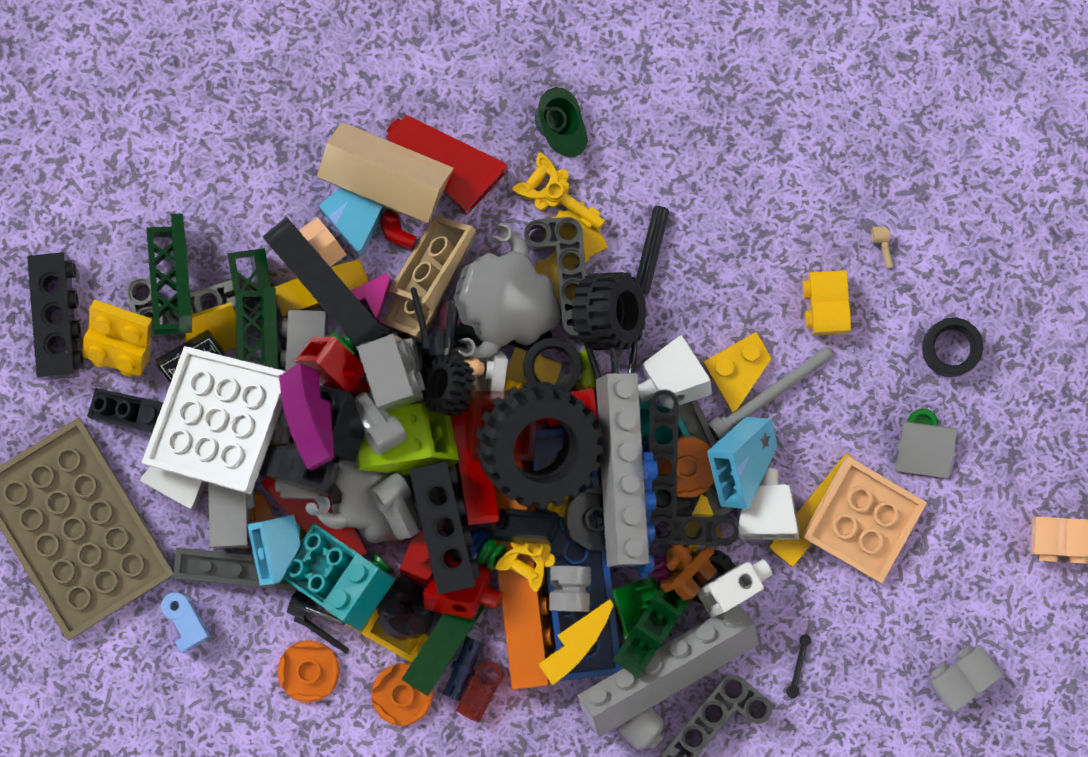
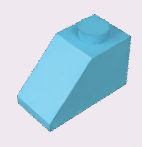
[247,515,301,586]

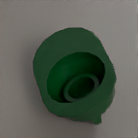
[535,87,588,158]

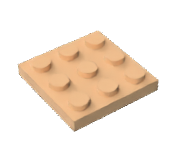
[801,456,927,583]

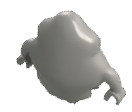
[453,223,561,359]
[306,457,415,544]

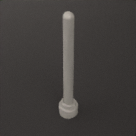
[708,347,833,441]

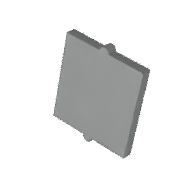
[895,421,958,478]

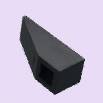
[87,388,164,434]
[258,444,340,498]

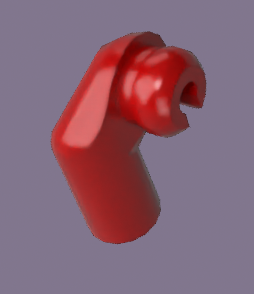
[380,209,417,250]

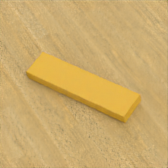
[768,453,858,567]

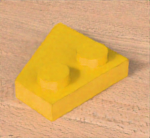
[703,332,772,413]

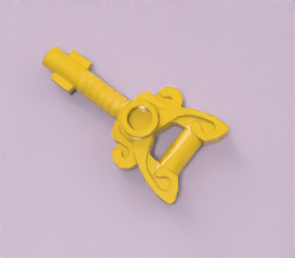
[512,152,606,230]
[495,496,570,592]

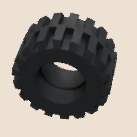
[572,272,647,350]

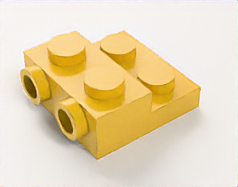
[83,299,153,377]

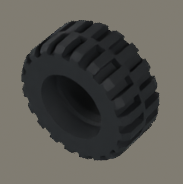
[476,382,603,509]

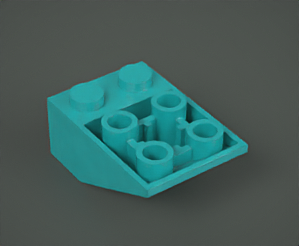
[283,523,396,631]

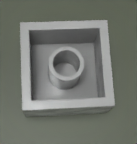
[357,334,426,411]

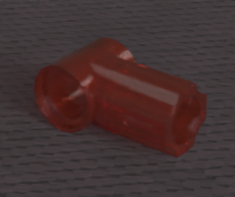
[455,659,503,723]

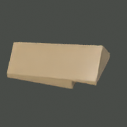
[317,122,454,224]
[380,215,476,343]

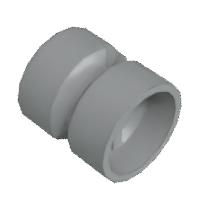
[549,566,591,612]

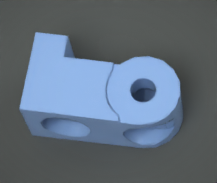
[161,592,212,653]

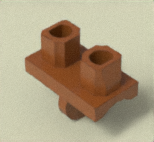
[660,544,718,601]

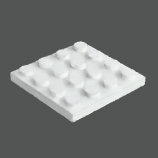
[142,346,286,495]

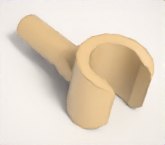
[871,227,894,268]

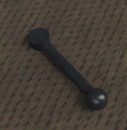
[786,634,811,698]

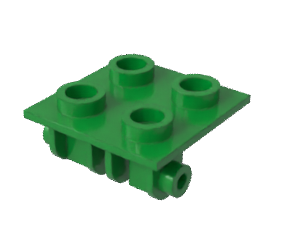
[612,576,673,640]

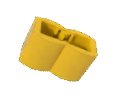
[802,270,851,336]

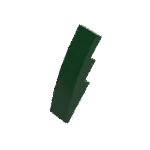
[612,568,700,678]
[401,604,486,696]

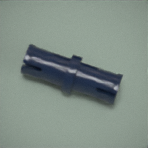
[442,636,485,701]

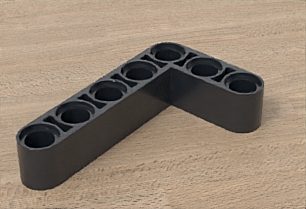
[262,217,387,350]
[649,389,739,546]

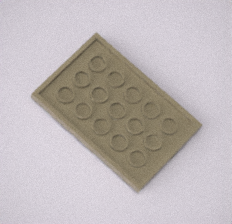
[0,417,174,641]

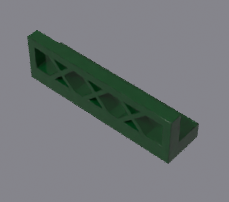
[146,213,192,335]
[227,248,284,371]
[235,288,278,369]

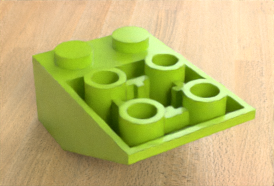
[357,403,459,475]

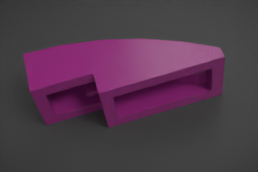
[279,363,334,471]

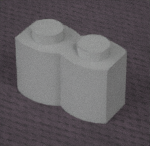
[928,644,1003,713]

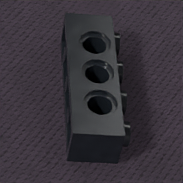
[27,252,84,380]
[409,461,481,595]

